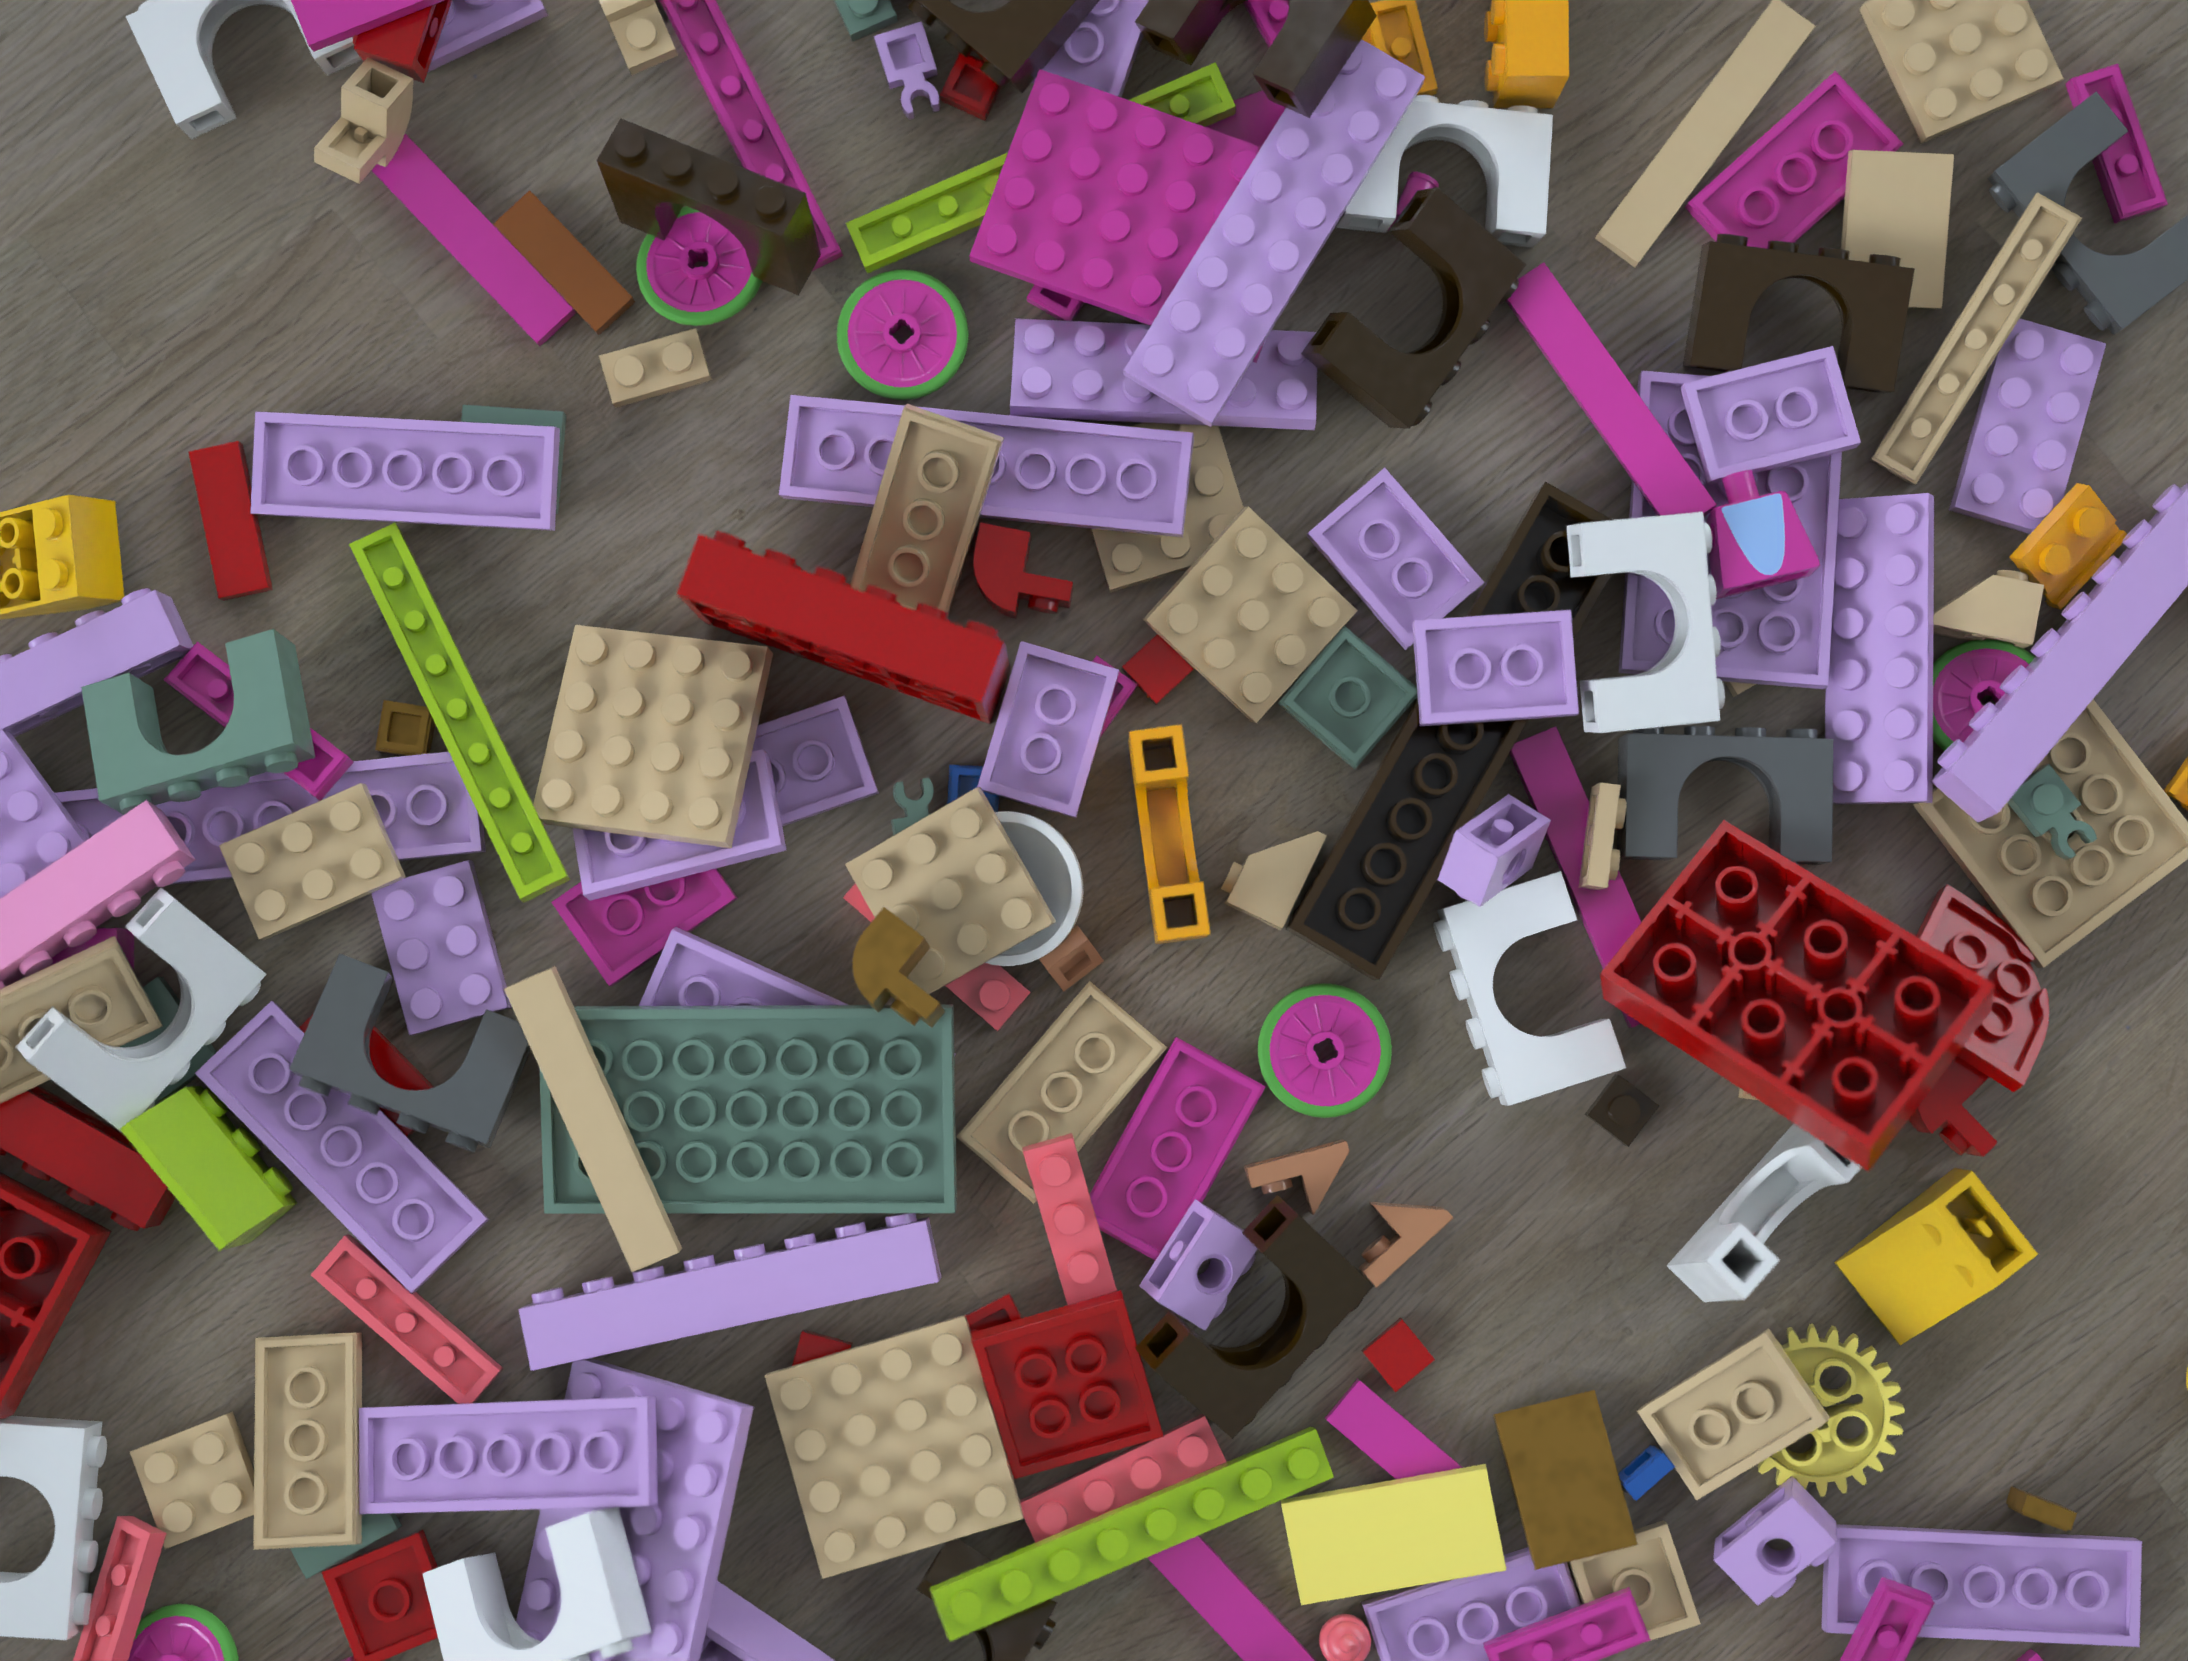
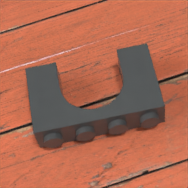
[1988,91,2188,335]
[1617,726,1834,865]
[289,953,531,1153]

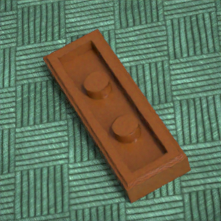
[493,190,635,335]

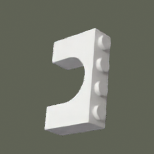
[126,0,362,139]
[1336,95,1553,248]
[1566,512,1725,733]
[1433,871,1626,1106]
[16,887,267,1134]
[1667,1124,1861,1302]
[0,1416,107,1640]
[423,1507,651,1661]

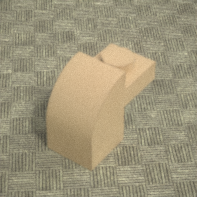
[599,0,678,75]
[314,57,413,184]

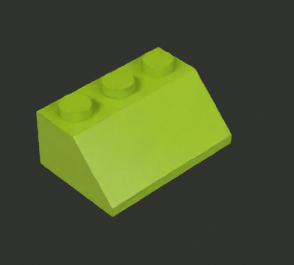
[120,1086,297,1251]

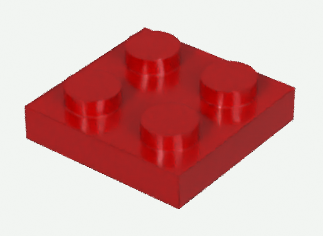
[321,1529,438,1661]

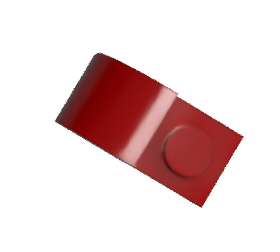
[973,523,1073,619]
[1909,1056,1998,1157]

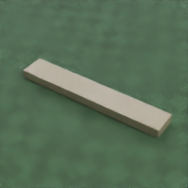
[1595,0,1815,267]
[1870,192,2082,486]
[504,966,682,1272]

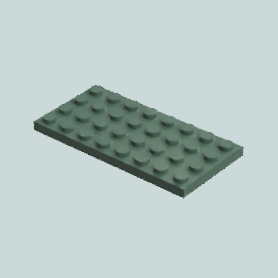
[539,1005,957,1214]

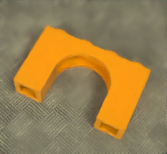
[1128,724,1210,945]

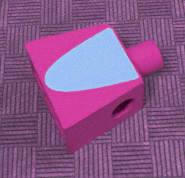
[1706,470,1820,599]

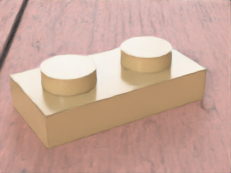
[599,328,712,408]
[1579,782,1626,890]

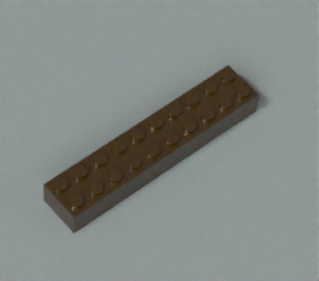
[1285,482,1612,980]

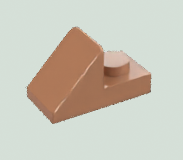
[1244,1139,1349,1215]
[1358,1202,1453,1288]

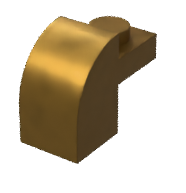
[852,907,945,1028]

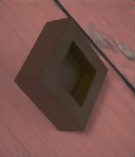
[1584,1074,1659,1147]

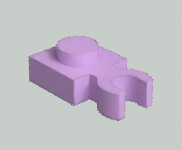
[874,21,940,119]

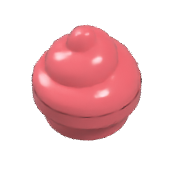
[1319,1614,1371,1661]

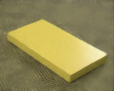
[1281,1464,1506,1605]

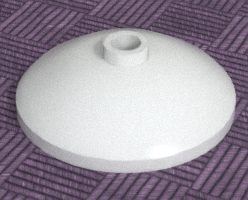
[986,811,1083,966]

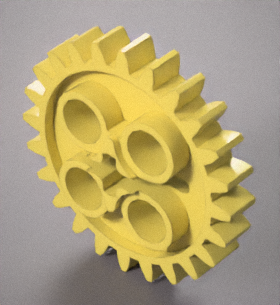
[1757,1324,1905,1497]

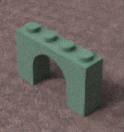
[81,629,315,815]

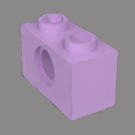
[1438,794,1551,907]
[1139,1199,1257,1331]
[1714,1476,1837,1605]

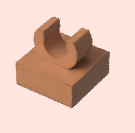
[1039,925,1104,992]

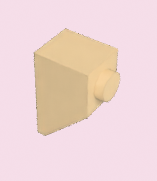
[1933,570,2044,649]
[1221,831,1327,930]

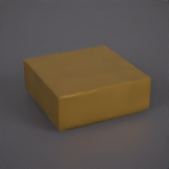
[375,700,435,756]
[2006,1486,2077,1532]

